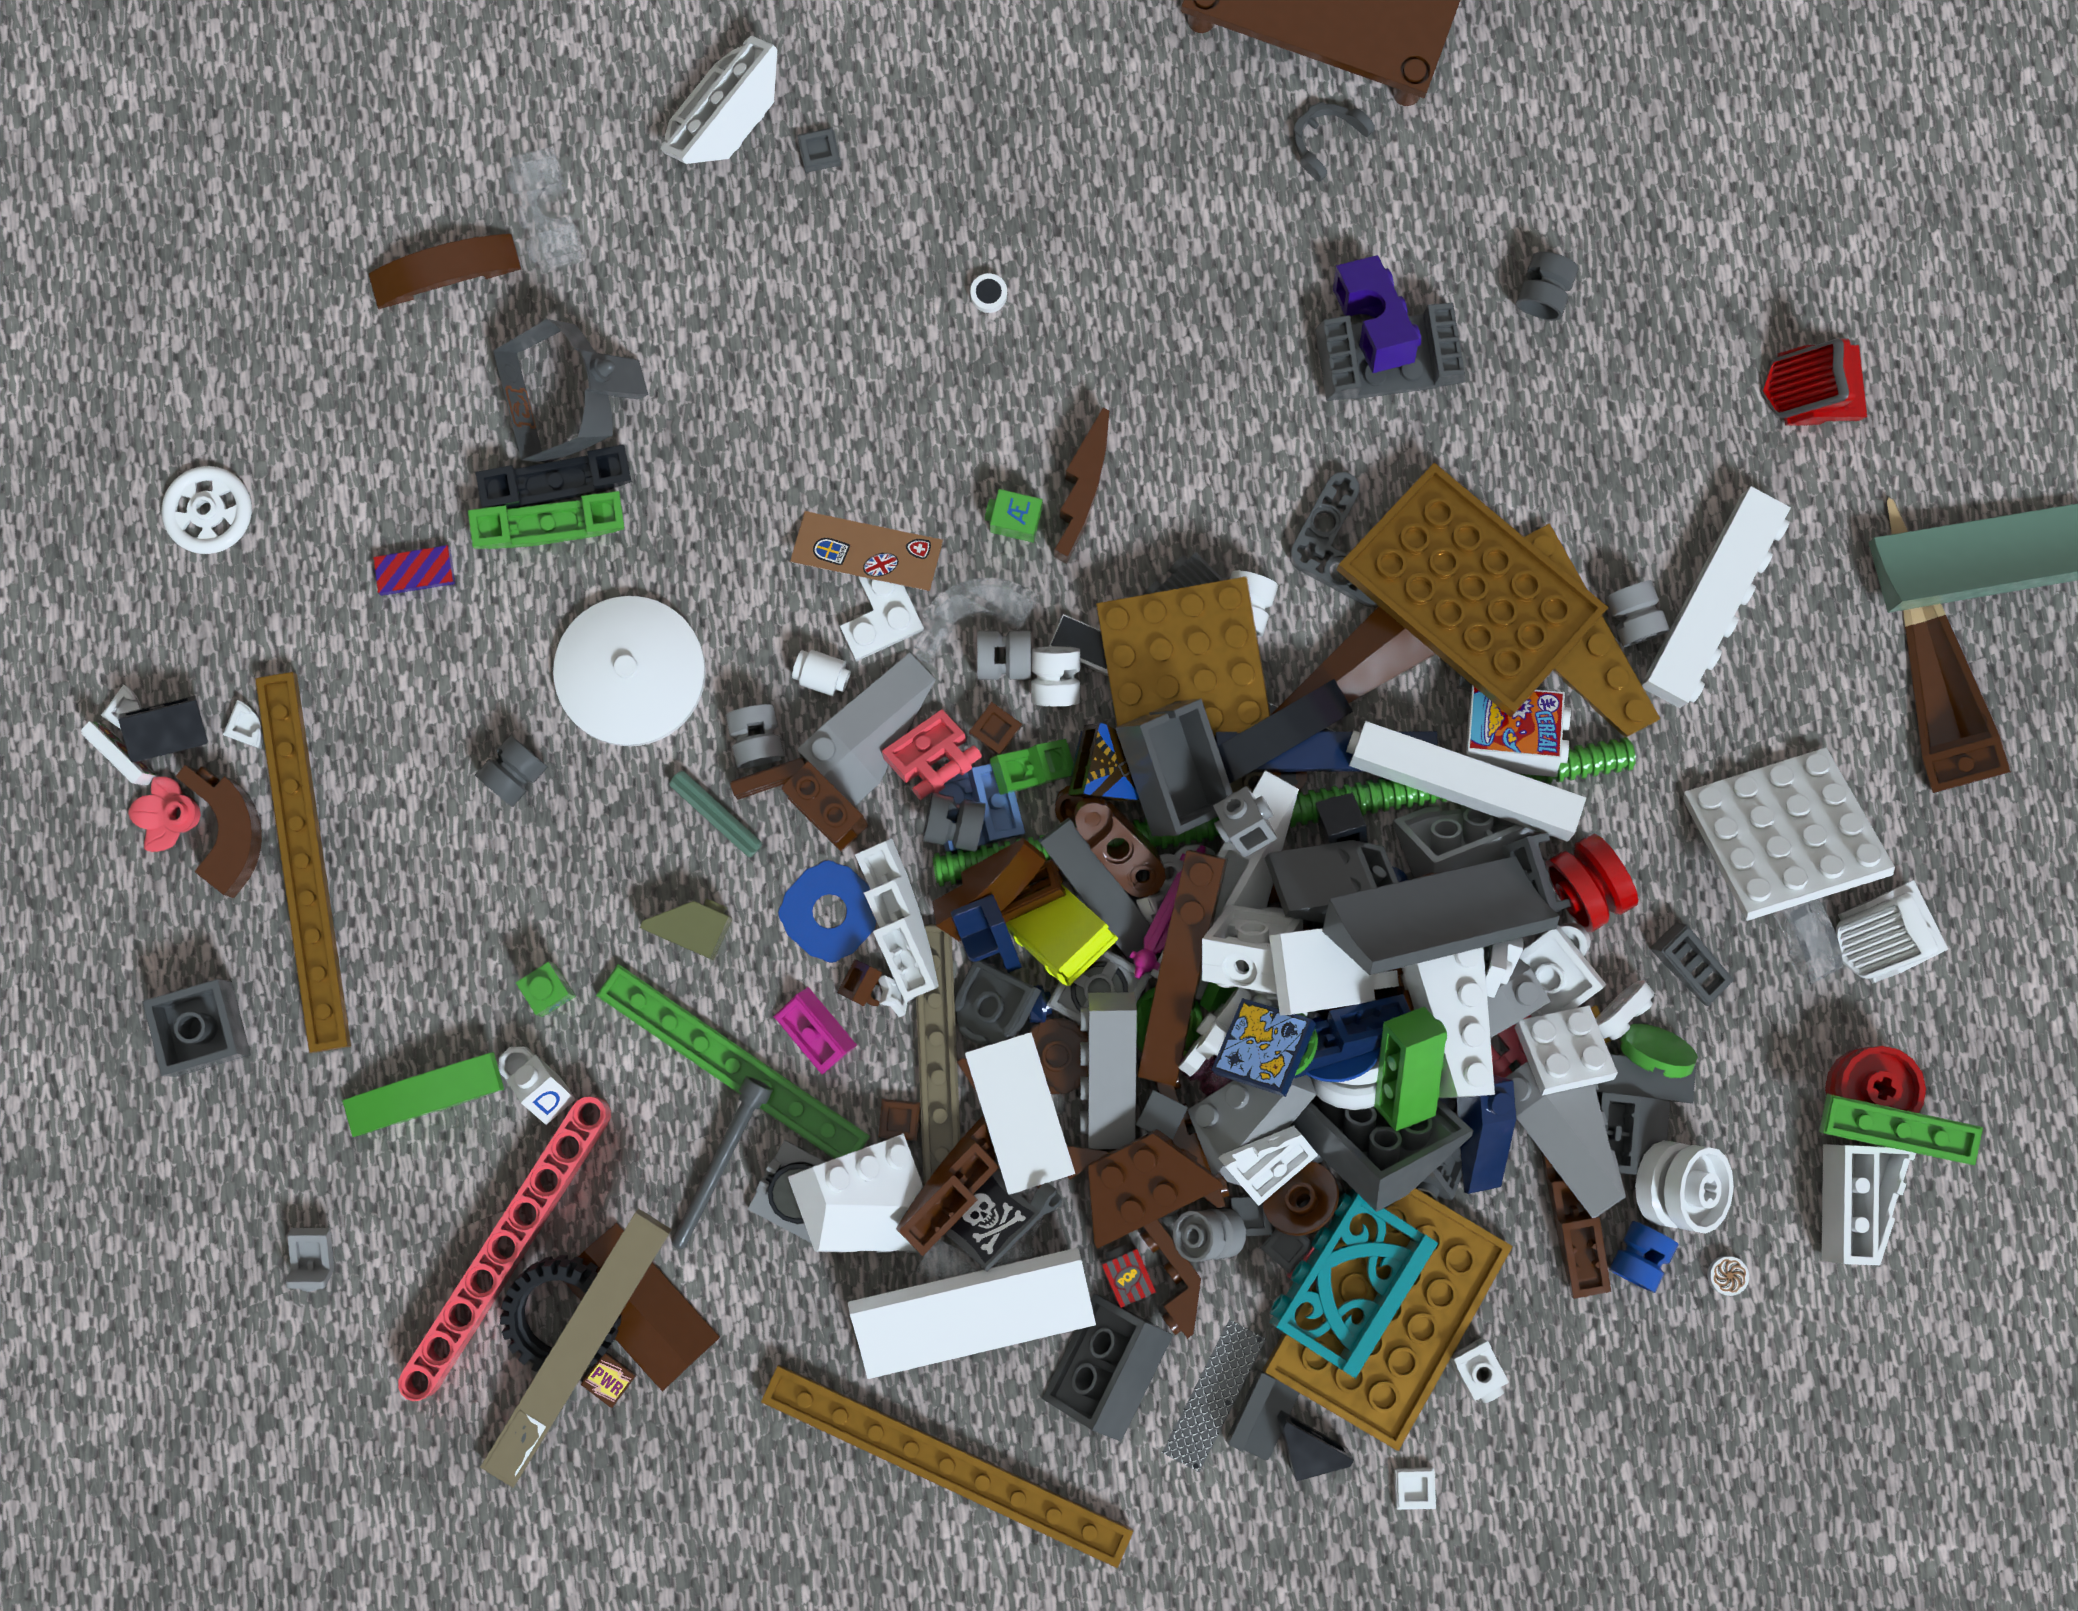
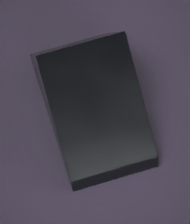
[1277,1410,1354,1481]

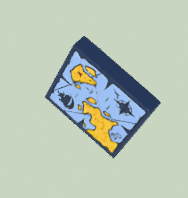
[1211,998,1316,1097]

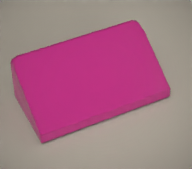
[773,987,857,1075]

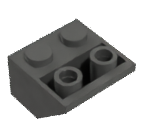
[1597,1092,1670,1175]

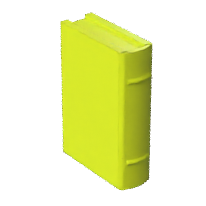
[1006,884,1118,986]

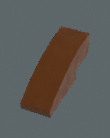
[932,838,1046,942]

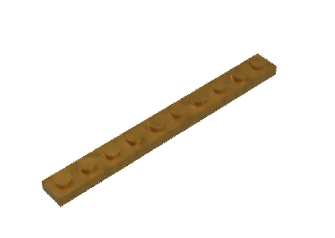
[255,672,351,1053]
[761,1365,1134,1568]

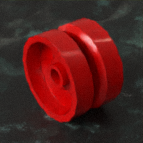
[1545,833,1639,932]
[1825,1046,1926,1113]

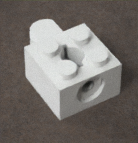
[1202,904,1303,995]

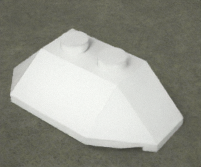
[660,36,777,164]

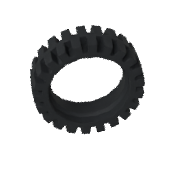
[500,1255,622,1373]

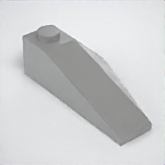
[1505,1062,1626,1218]

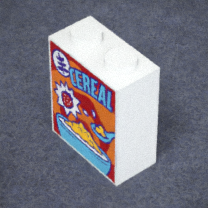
[1465,685,1571,777]

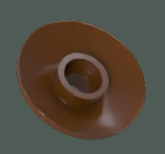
[1263,1161,1339,1236]

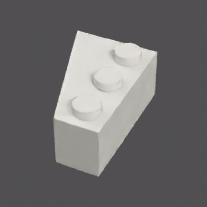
[1821,1144,1916,1265]

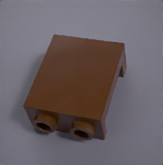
[782,761,868,853]

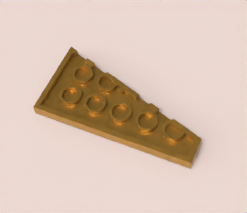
[1525,523,1661,737]

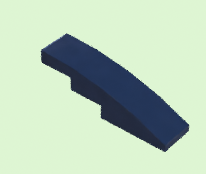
[1294,994,1411,1078]

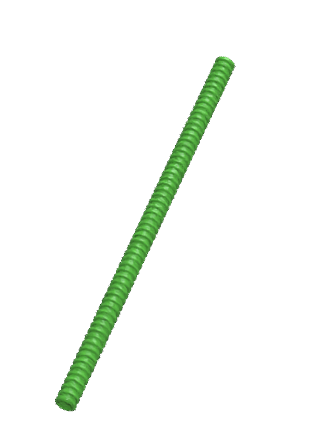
[932,737,1635,887]

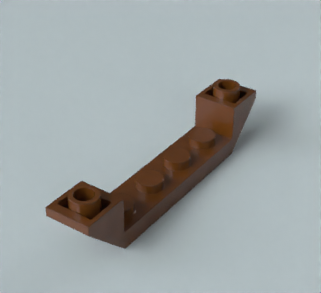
[1067,1146,1201,1339]

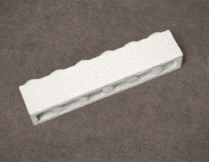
[1641,486,1791,708]

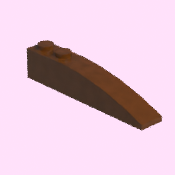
[1138,850,1228,1086]

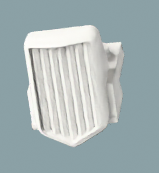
[1836,880,1948,984]

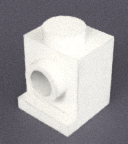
[1450,1338,1509,1403]

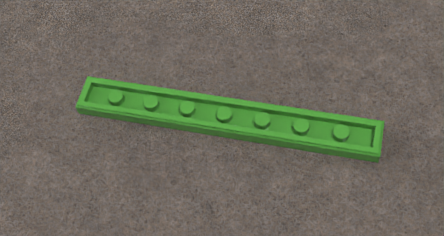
[596,964,871,1159]

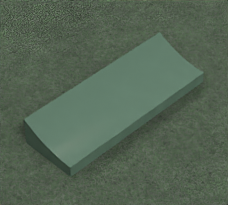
[1868,503,2078,613]

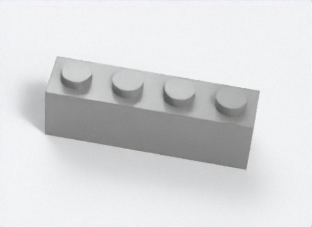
[1080,992,1137,1149]

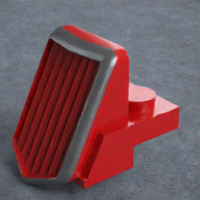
[1761,338,1867,426]

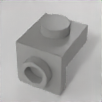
[286,1228,334,1292]

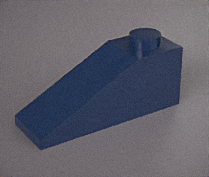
[1456,1074,1516,1194]

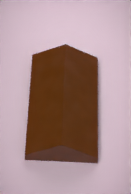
[563,1223,720,1392]

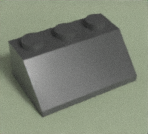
[1042,1293,1173,1442]

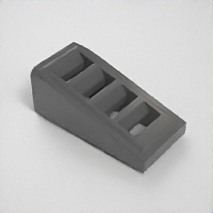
[1650,923,1734,1006]

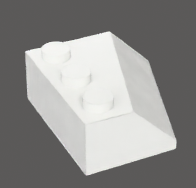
[788,1134,923,1253]

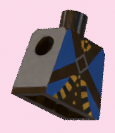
[1068,723,1139,802]

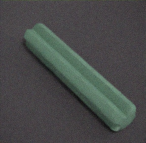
[669,770,762,857]

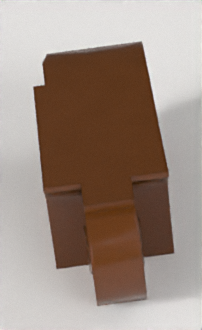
[1074,797,1166,898]

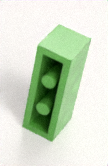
[1374,1006,1447,1132]

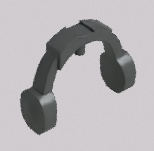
[1293,102,1375,182]

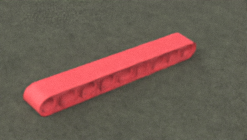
[398,1097,611,1401]

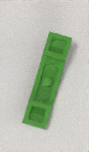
[468,491,625,549]

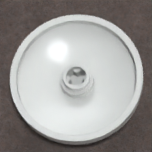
[553,596,706,746]

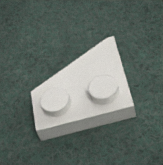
[1218,1126,1318,1206]

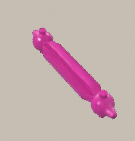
[1130,845,1206,979]

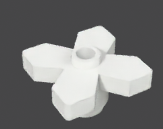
[1178,987,1254,1077]

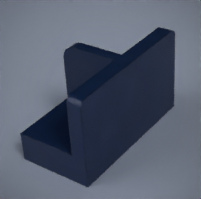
[951,894,1022,973]

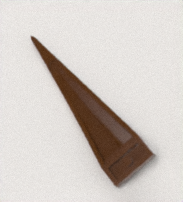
[1271,607,1436,715]

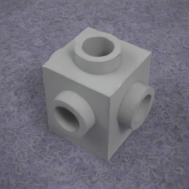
[1213,786,1278,858]

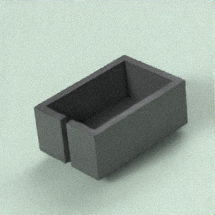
[1116,699,1233,836]

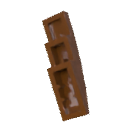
[1054,407,1110,564]
[896,1114,999,1256]
[1541,1151,1611,1299]

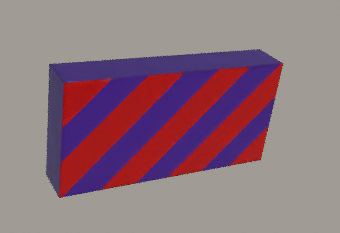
[373,545,455,596]

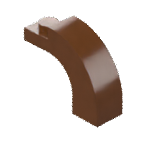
[175,765,262,898]

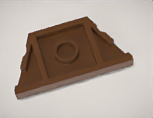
[1088,1129,1227,1249]

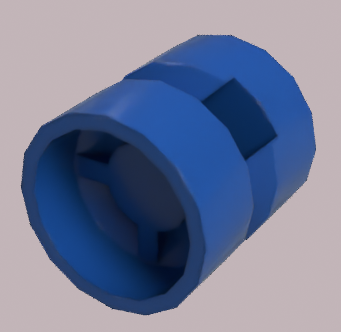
[1609,1221,1679,1293]

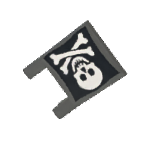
[945,1157,1062,1271]

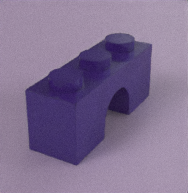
[1333,255,1421,373]

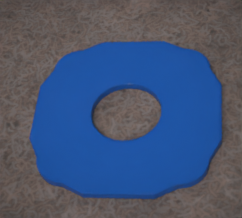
[778,860,877,963]

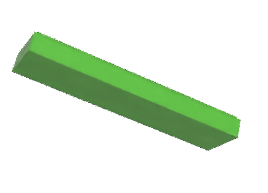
[1819,1094,1983,1166]

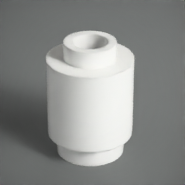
[792,650,851,697]

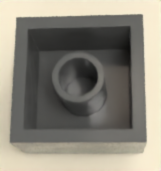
[142,979,251,1077]

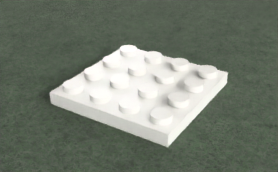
[1683,747,1895,921]

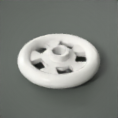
[161,466,252,554]

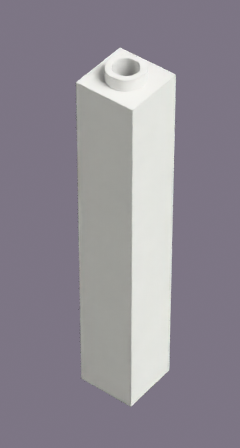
[1346,721,1586,842]

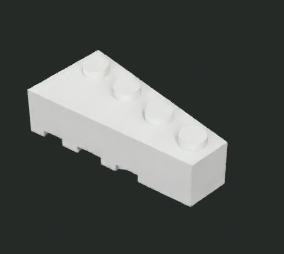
[1401,947,1495,1098]

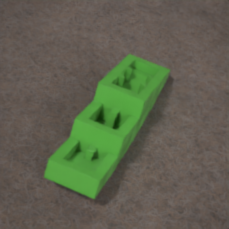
[342,1052,504,1137]

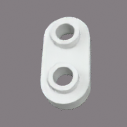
[1595,980,1654,1040]

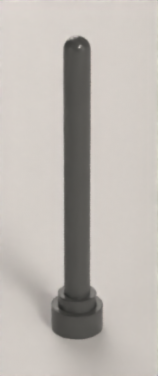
[672,1076,773,1249]

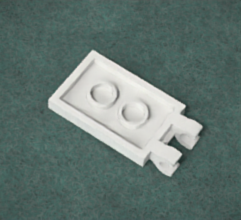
[1269,928,1399,1016]

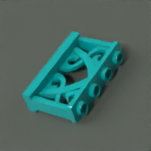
[1269,1189,1438,1379]

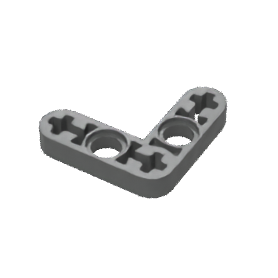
[1290,472,1378,608]

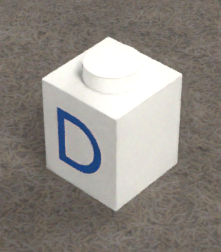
[506,1055,576,1125]

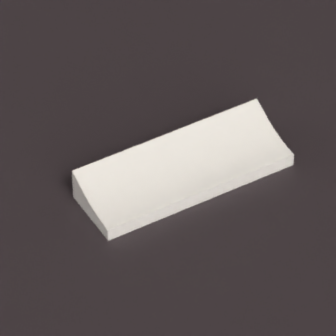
[848,1248,1096,1379]

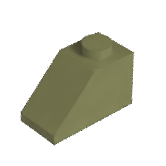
[639,899,732,961]

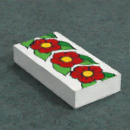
[81,721,157,785]

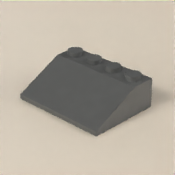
[1290,1095,1473,1212]

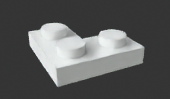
[840,577,924,661]

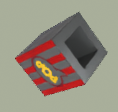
[1100,1243,1156,1308]

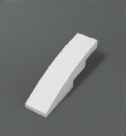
[855,838,939,1001]

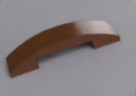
[369,234,521,309]

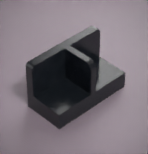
[118,695,208,762]

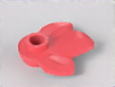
[128,776,201,852]

